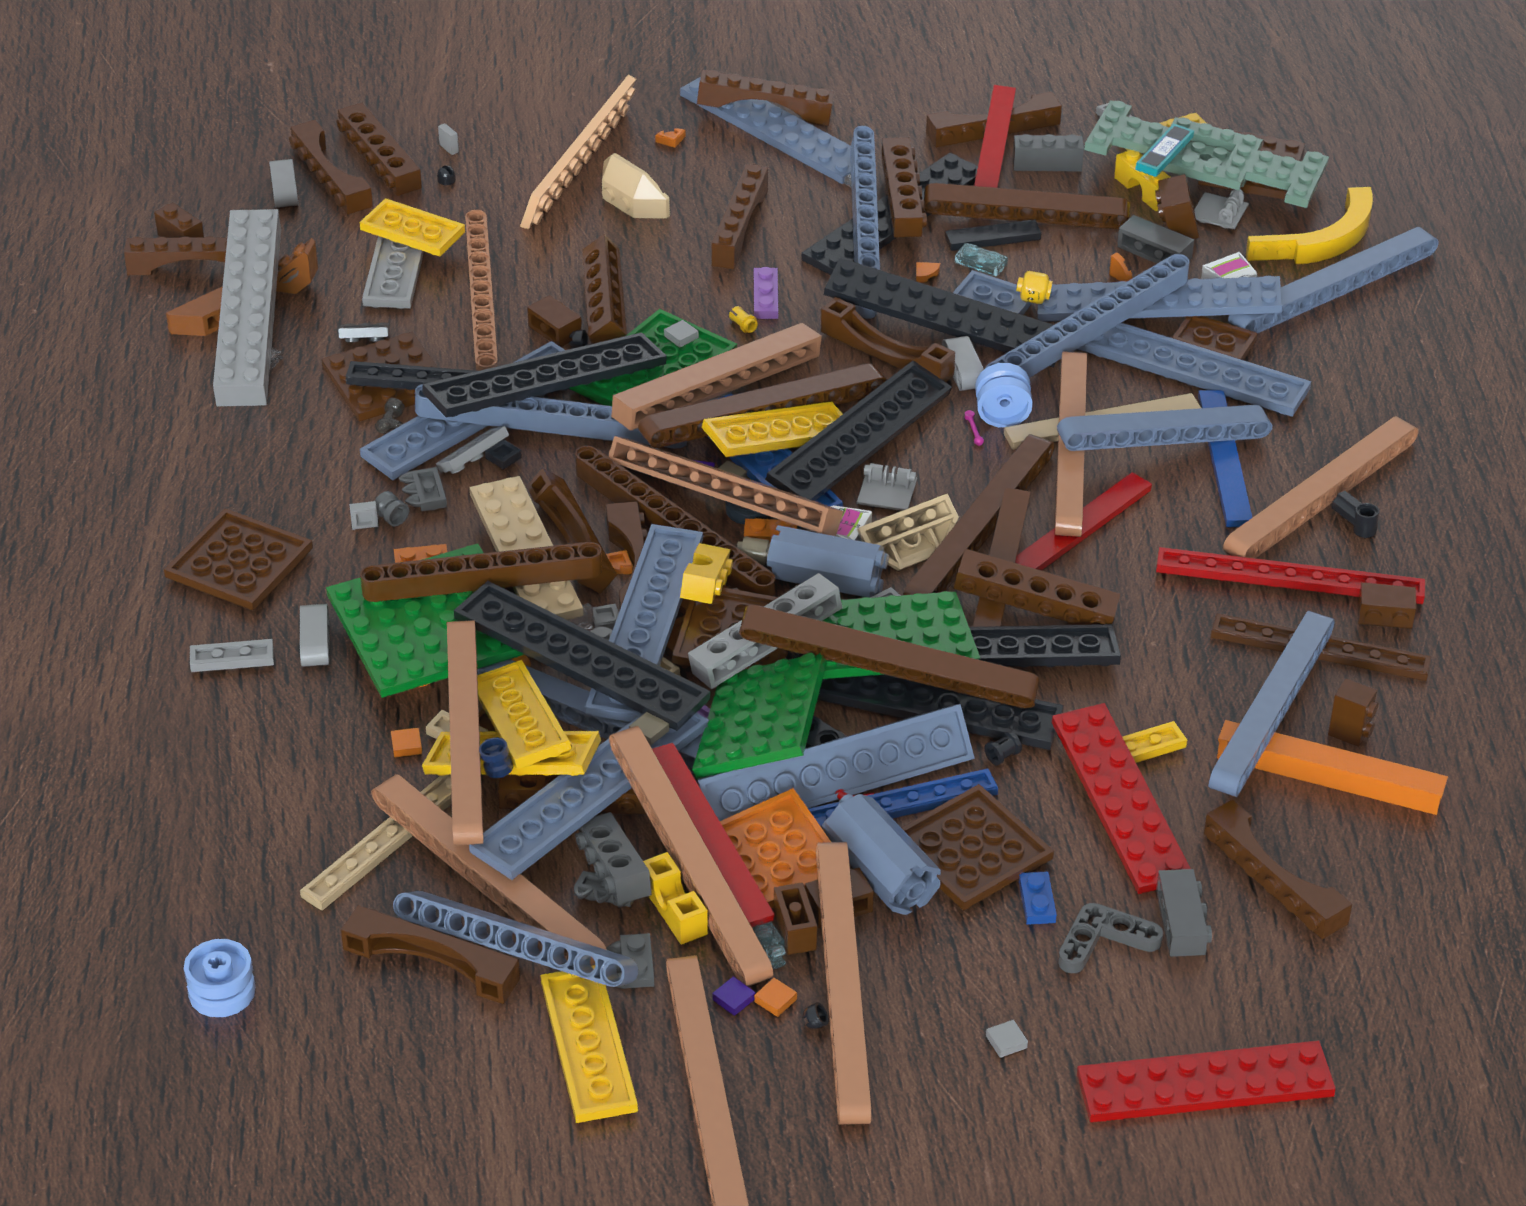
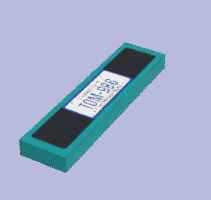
[1135,123,1194,177]

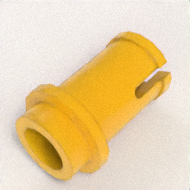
[729,306,758,333]

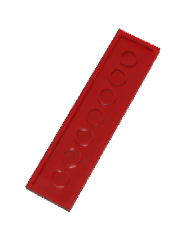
[1052,703,1191,895]
[1077,1041,1336,1123]

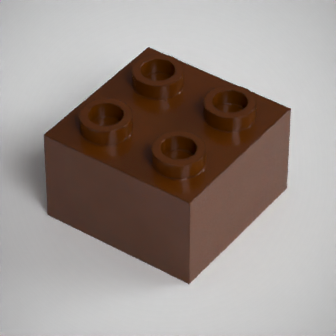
[1155,174,1199,239]

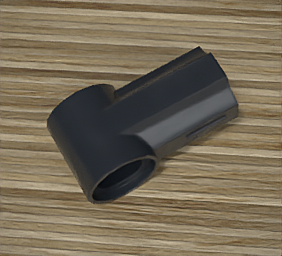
[1332,491,1379,538]

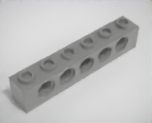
[688,573,842,689]

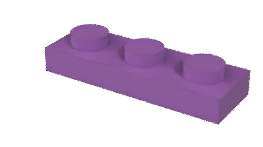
[754,267,778,319]

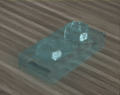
[955,243,1008,276]

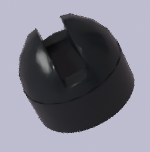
[437,165,456,185]
[569,330,588,348]
[802,1002,829,1029]

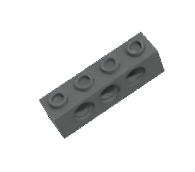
[575,812,652,904]

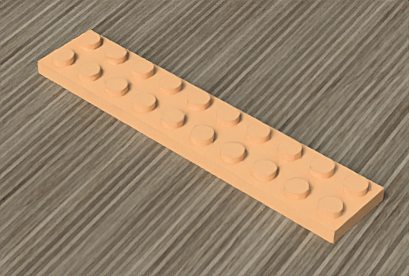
[520,75,636,229]

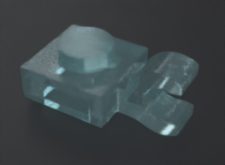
[752,922,786,969]

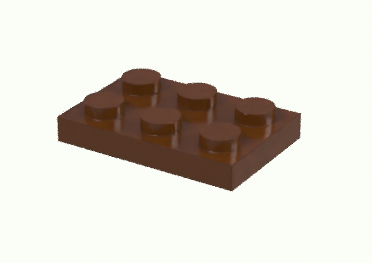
[1172,316,1258,360]

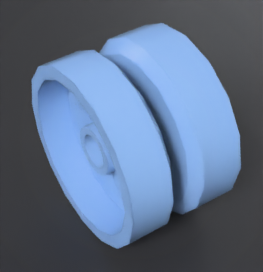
[975,363,1033,427]
[184,939,256,1017]

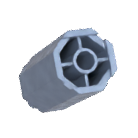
[767,525,889,598]
[822,794,940,915]

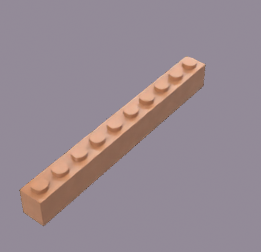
[611,323,822,431]
[608,436,844,536]

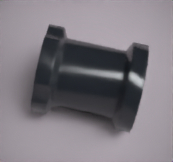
[984,731,1022,766]

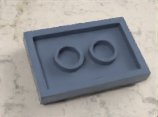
[953,270,1032,315]

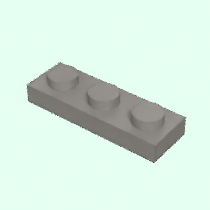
[436,426,509,474]
[190,639,274,672]

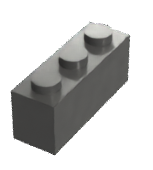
[1013,134,1084,171]
[1117,215,1194,264]
[1156,869,1212,957]

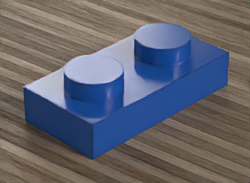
[1018,872,1057,925]

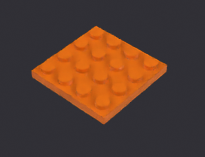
[720,788,831,908]

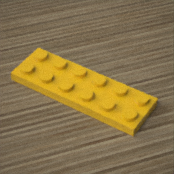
[702,402,843,457]
[477,660,571,769]
[422,731,601,776]
[541,965,638,1123]

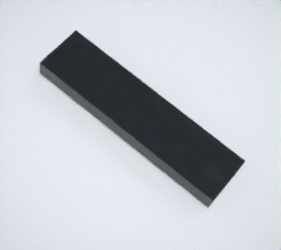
[945,220,1042,251]

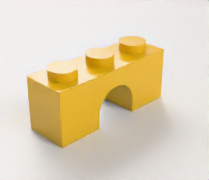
[1114,150,1170,211]
[680,543,733,604]
[643,852,708,945]

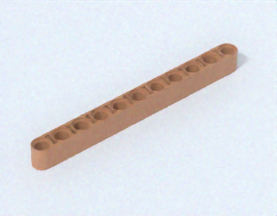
[465,210,498,371]
[1055,351,1087,537]
[1223,416,1418,559]
[447,620,484,846]
[609,726,773,987]
[372,774,607,966]
[816,842,871,1124]
[666,955,749,1206]

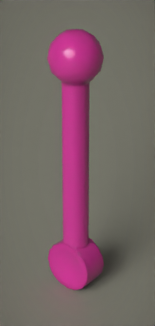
[964,410,984,446]

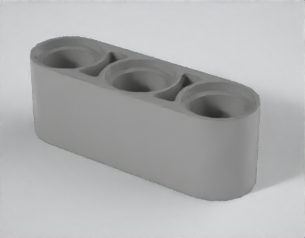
[269,159,298,208]
[942,336,984,391]
[300,604,330,667]

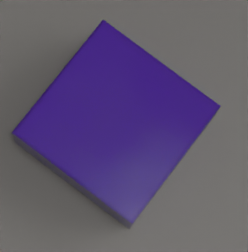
[712,976,755,1016]

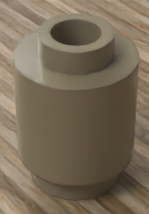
[737,537,770,566]

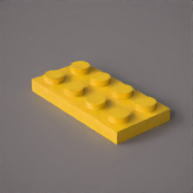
[360,198,465,256]

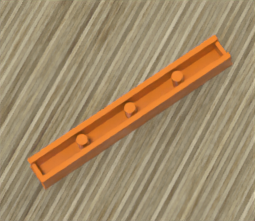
[1217,720,1448,815]

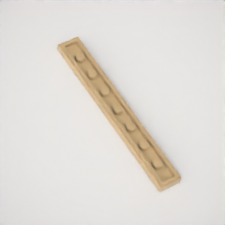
[1004,393,1201,450]
[300,775,452,911]

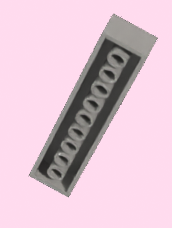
[213,209,281,406]

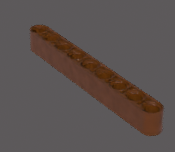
[924,183,1130,229]
[360,542,602,602]

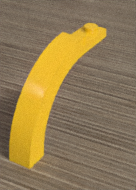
[1246,187,1373,264]

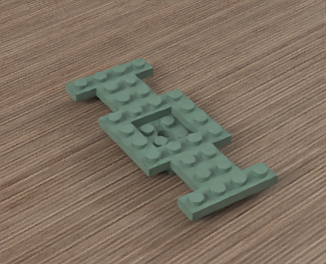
[1084,100,1329,208]

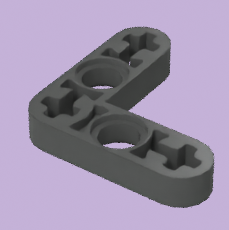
[1058,903,1163,973]

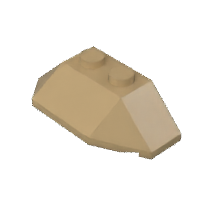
[602,153,670,218]
[857,493,959,571]

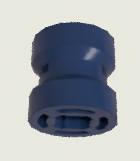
[479,737,513,778]

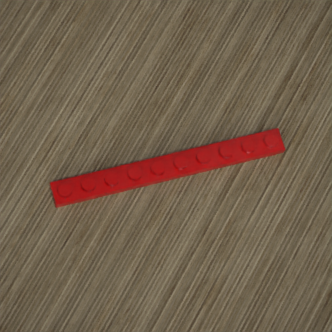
[1156,547,1425,604]

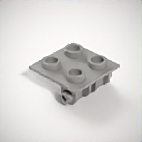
[1194,189,1249,230]
[857,463,917,511]

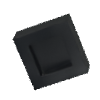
[485,439,522,470]

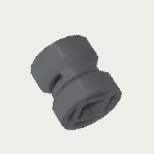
[375,491,409,526]

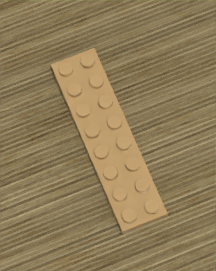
[470,476,583,620]

